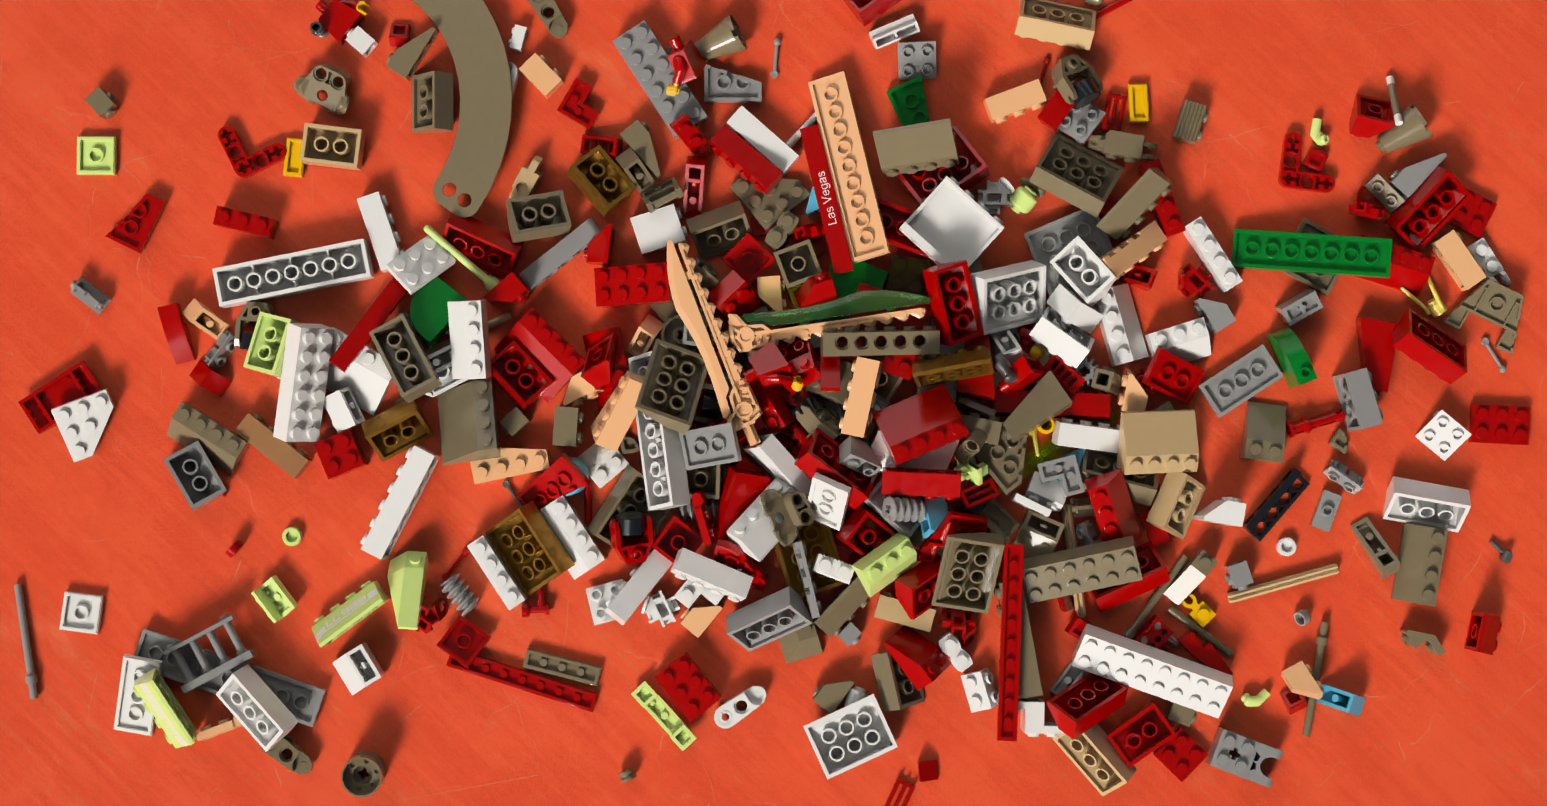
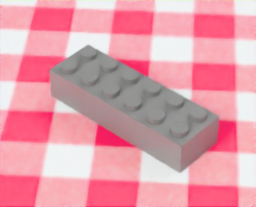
[613,20,708,140]

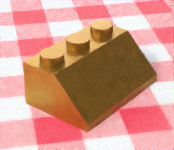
[567,145,637,217]
[361,400,434,462]

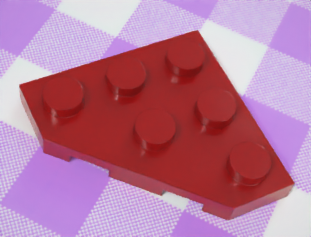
[712,539,767,591]

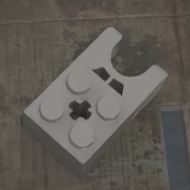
[1205,727,1284,788]

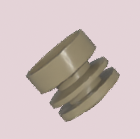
[341,751,386,797]

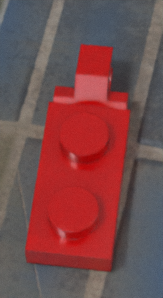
[670,113,711,158]

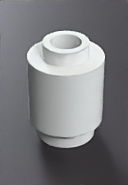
[843,685,868,707]

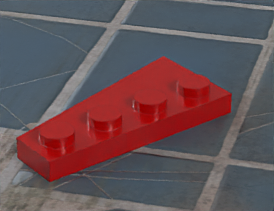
[516,453,591,507]

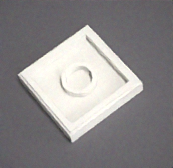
[1010,493,1052,517]
[59,591,105,634]

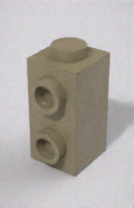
[1091,366,1122,396]

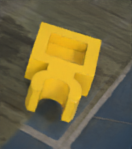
[1181,593,1216,628]

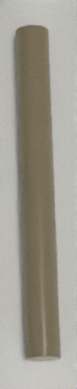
[1167,605,1233,657]

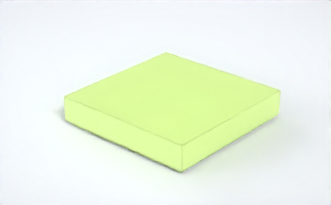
[76,136,117,175]

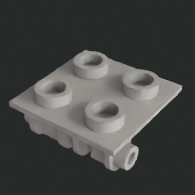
[897,41,937,80]
[1058,104,1106,145]

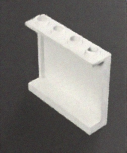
[899,176,1004,267]

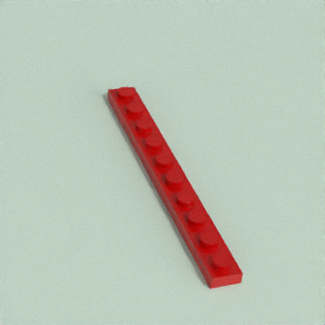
[997,544,1024,741]

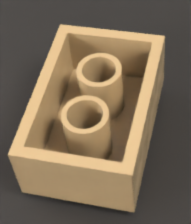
[300,123,366,171]

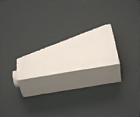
[744,434,811,497]

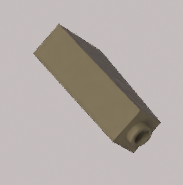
[1002,370,1072,443]

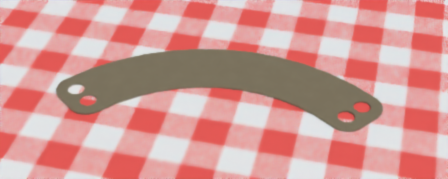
[412,0,512,217]

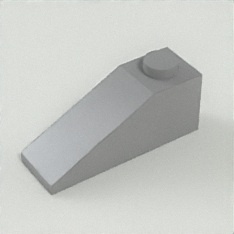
[1388,153,1447,199]

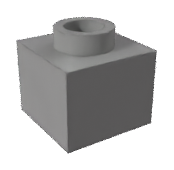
[837,621,862,646]

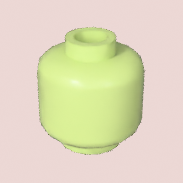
[1009,185,1038,214]

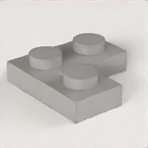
[1037,454,1085,497]

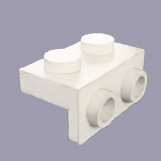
[961,668,998,713]

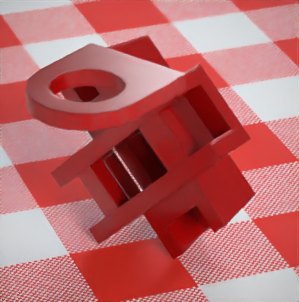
[1348,185,1386,220]
[794,221,825,259]
[1178,263,1213,299]
[416,597,448,634]
[940,608,977,647]

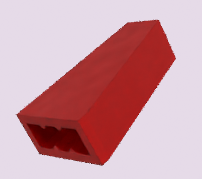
[1356,317,1397,396]
[956,334,996,401]
[713,467,771,541]

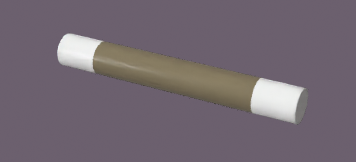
[1386,75,1403,126]

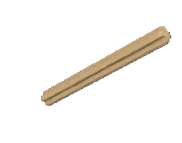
[1061,504,1087,618]
[1227,564,1339,603]

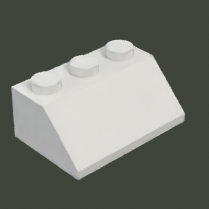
[1050,236,1117,307]
[1029,306,1095,368]
[1145,317,1211,362]
[1193,497,1246,527]

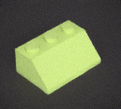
[243,312,299,378]
[852,533,917,597]

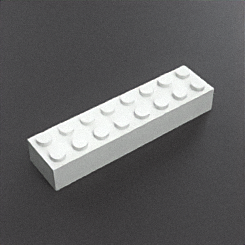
[212,238,375,308]
[628,351,691,511]
[1072,623,1233,718]

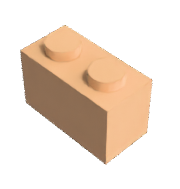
[519,53,563,99]

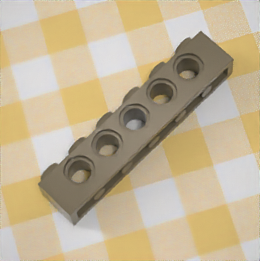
[821,326,940,357]

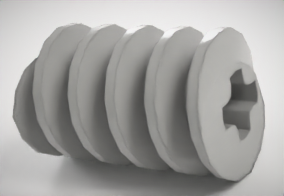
[882,497,926,523]
[679,499,718,522]
[439,573,479,617]

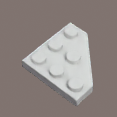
[51,388,114,462]

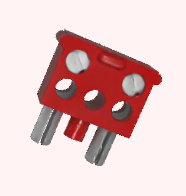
[1133,615,1179,651]

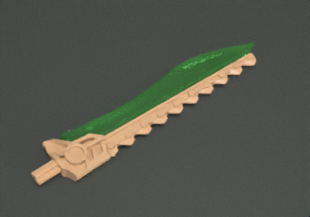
[711,290,931,353]

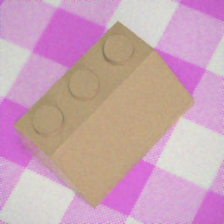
[1146,472,1206,539]

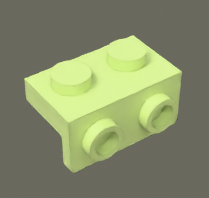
[251,575,299,623]

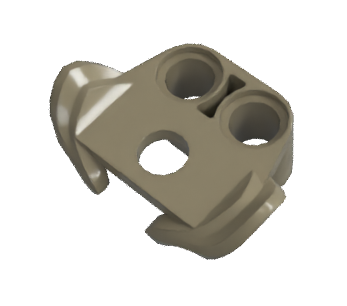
[293,63,352,115]
[760,489,814,547]

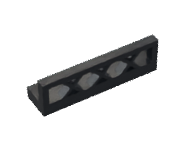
[1243,468,1310,542]

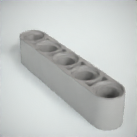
[519,218,601,291]

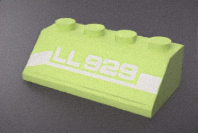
[311,580,390,648]
[133,668,197,748]

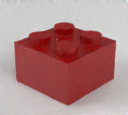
[708,270,762,321]
[314,429,368,479]
[652,515,703,563]

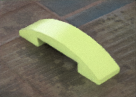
[631,681,697,751]

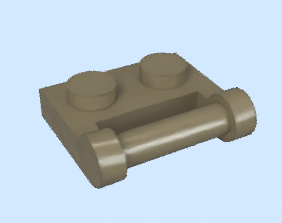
[640,176,684,213]

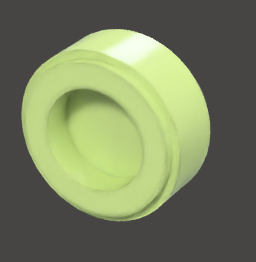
[282,527,303,546]

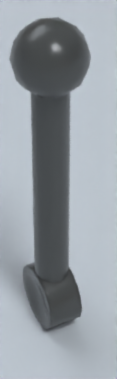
[502,480,523,507]

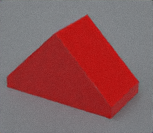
[1120,264,1158,291]
[189,360,232,397]

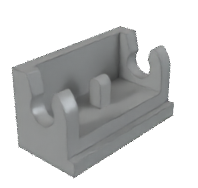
[1275,289,1323,326]

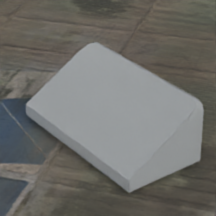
[1049,661,1090,695]

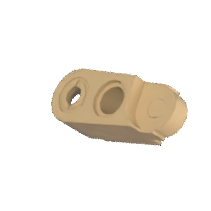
[509,155,544,198]

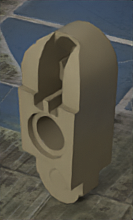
[528,0,569,39]
[260,735,314,774]

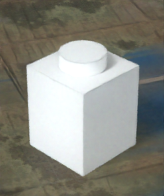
[345,26,378,58]

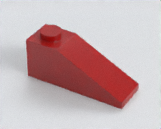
[682,156,707,218]

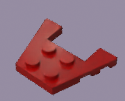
[916,511,987,563]

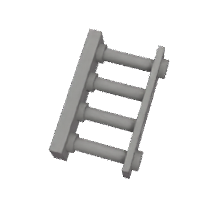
[163,613,257,693]

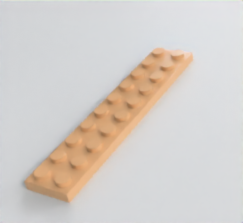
[808,71,890,264]

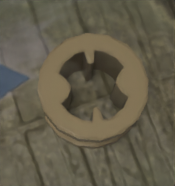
[617,767,637,783]

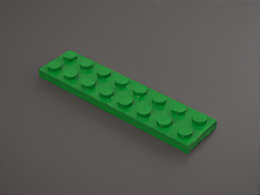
[1231,229,1393,278]

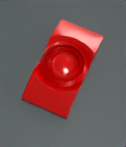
[18,360,103,434]

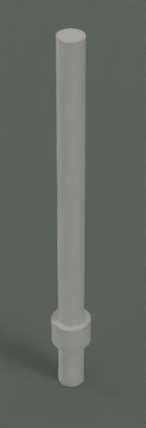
[14,584,38,699]

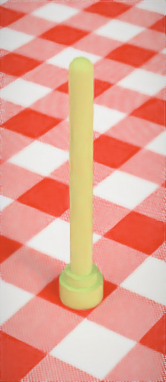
[424,225,500,291]

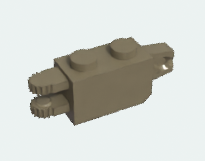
[1088,130,1157,163]

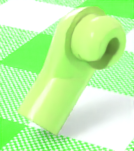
[1310,118,1329,146]
[1241,688,1270,707]

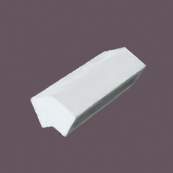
[869,14,920,50]

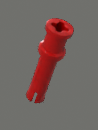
[1286,408,1346,438]

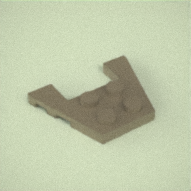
[1443,278,1524,355]

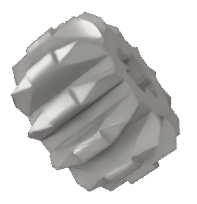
[1067,355,1099,388]

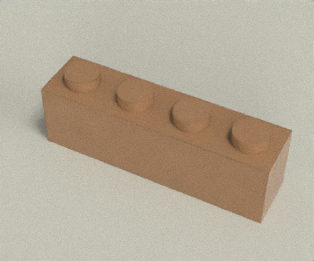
[234,413,312,479]

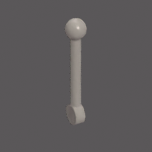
[771,38,781,78]
[1481,338,1506,373]

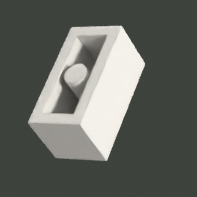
[508,24,528,52]

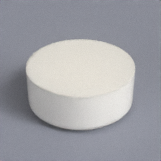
[1276,537,1297,556]

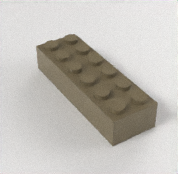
[1023,535,1143,604]
[994,581,1043,699]

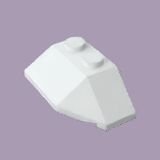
[425,345,468,397]

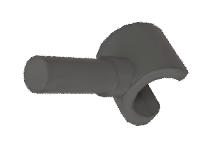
[1489,539,1513,563]

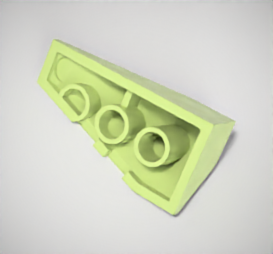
[387,551,429,630]

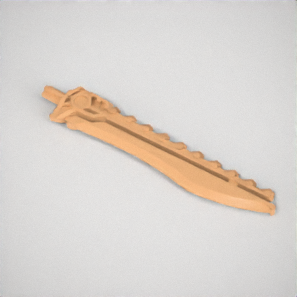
[667,240,763,447]

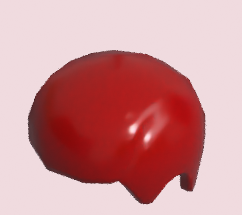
[788,423,809,453]

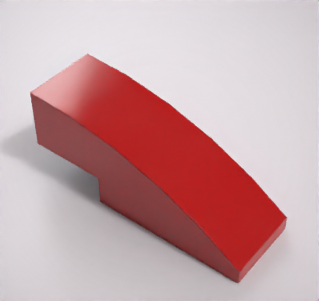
[157,303,196,365]
[1177,630,1233,675]

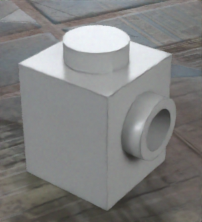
[1224,560,1254,591]

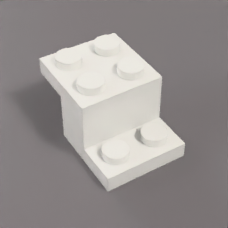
[1018,698,1064,737]

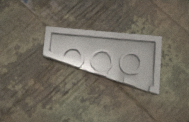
[792,541,822,619]

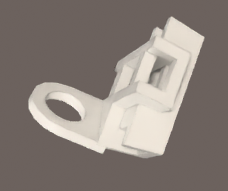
[978,177,1015,214]
[641,590,680,627]

